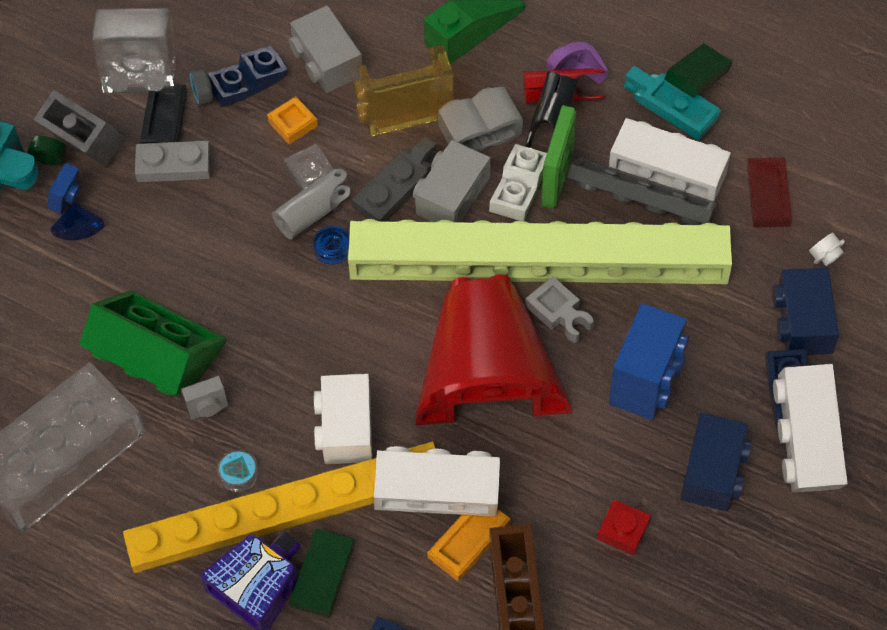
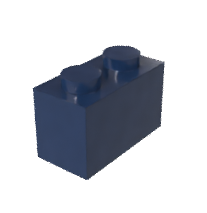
[772,268,839,355]
[680,413,752,512]

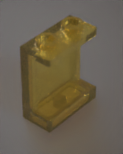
[353,44,454,136]

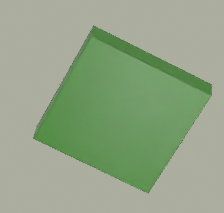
[542,105,576,209]

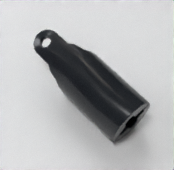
[525,71,578,148]

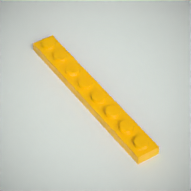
[123,441,436,573]

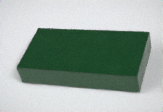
[664,43,733,98]
[289,529,355,618]

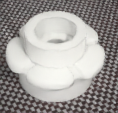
[809,233,845,267]

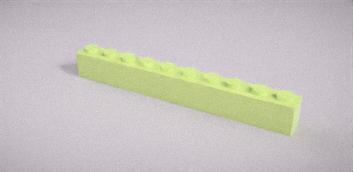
[348,219,732,284]

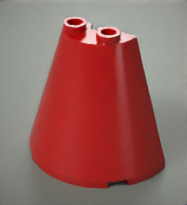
[415,274,572,426]

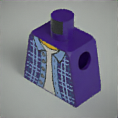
[200,531,301,630]

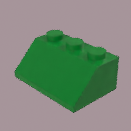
[79,290,227,395]

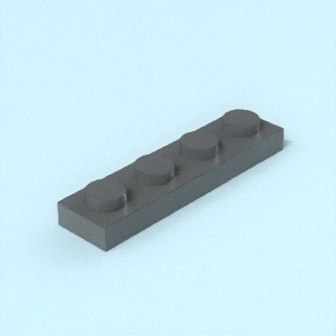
[567,157,719,225]

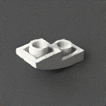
[489,144,547,221]

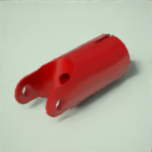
[523,68,606,104]

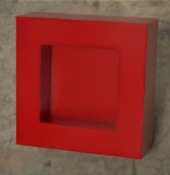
[597,500,651,555]

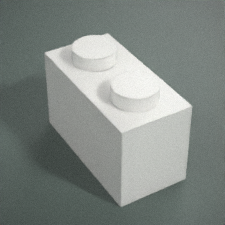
[314,374,372,464]

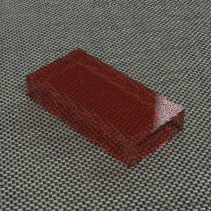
[747,158,792,227]

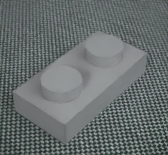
[135,141,210,182]

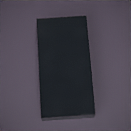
[140,83,187,144]

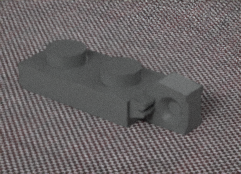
[352,136,437,222]

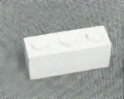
[609,118,731,202]
[773,364,847,493]
[374,446,500,517]

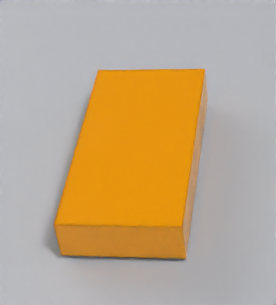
[427,509,511,582]

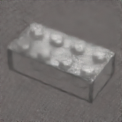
[0,361,146,534]

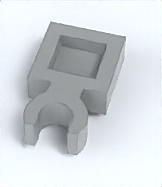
[525,276,594,343]

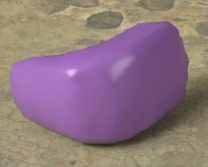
[546,42,608,84]

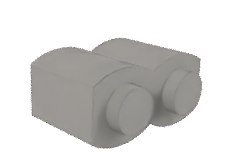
[438,87,523,152]

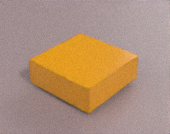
[267,96,318,145]

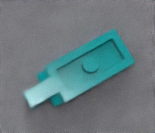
[624,66,721,141]

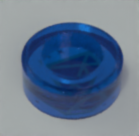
[313,226,349,265]

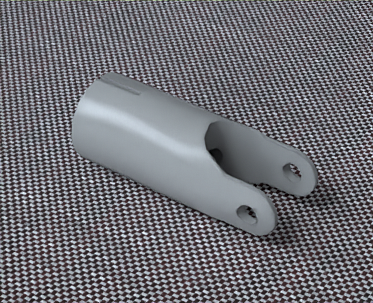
[272,169,351,239]

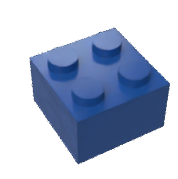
[609,303,690,420]

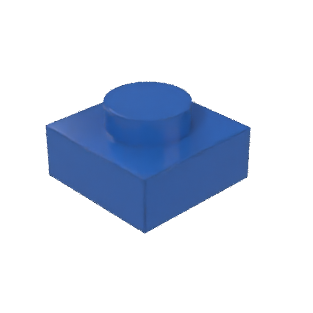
[47,162,82,214]

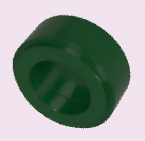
[28,136,67,165]

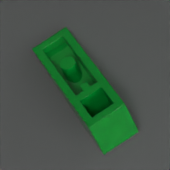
[423,0,526,66]

